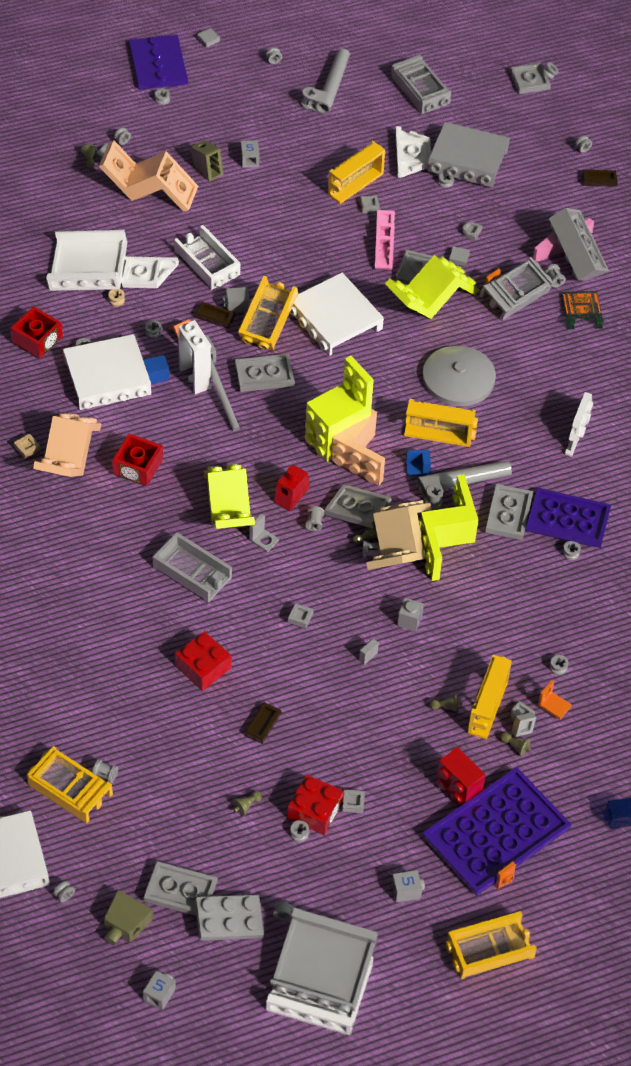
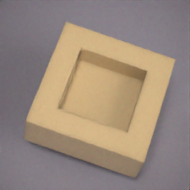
[14,434,40,459]

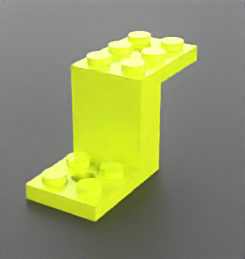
[385,255,479,319]
[305,356,373,462]
[203,464,255,529]
[419,474,478,581]

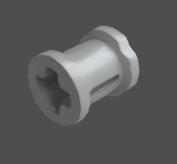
[544,264,566,288]
[305,506,325,532]
[363,541,381,558]
[92,759,118,783]

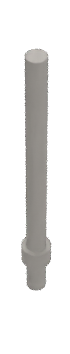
[210,351,240,431]

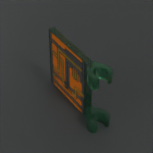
[562,291,604,329]

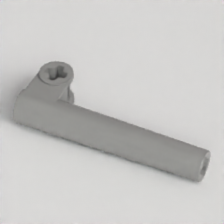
[301,49,350,114]
[417,461,512,510]

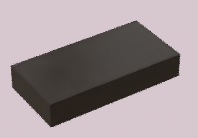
[582,170,618,187]
[195,302,235,329]
[245,702,282,744]

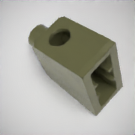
[189,140,223,182]
[104,890,153,945]

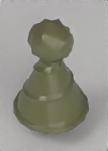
[80,144,97,169]
[353,526,378,545]
[430,693,463,713]
[501,733,531,756]
[233,791,262,817]

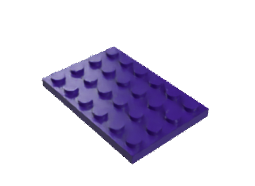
[422,767,572,896]

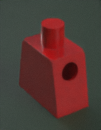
[274,465,310,511]

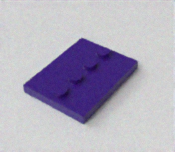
[129,34,188,90]
[526,488,611,548]

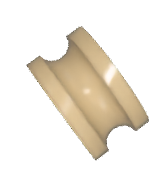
[108,289,125,306]

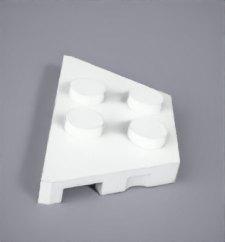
[396,126,431,178]
[121,257,179,288]
[565,392,593,457]

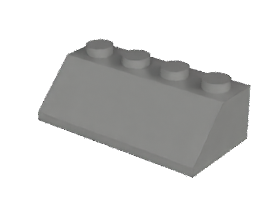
[549,208,609,281]

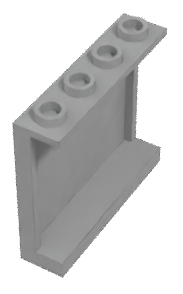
[428,122,510,187]
[270,908,378,1013]

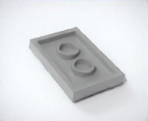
[235,354,295,392]
[324,484,392,529]
[485,484,533,540]
[144,861,218,916]
[195,895,264,941]

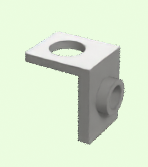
[249,514,279,552]

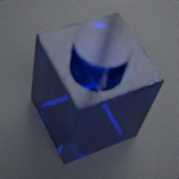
[603,798,631,829]

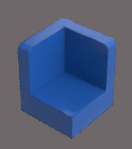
[143,355,169,384]
[406,450,431,477]

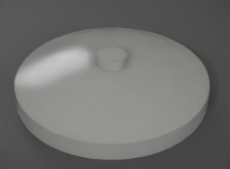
[423,346,496,406]

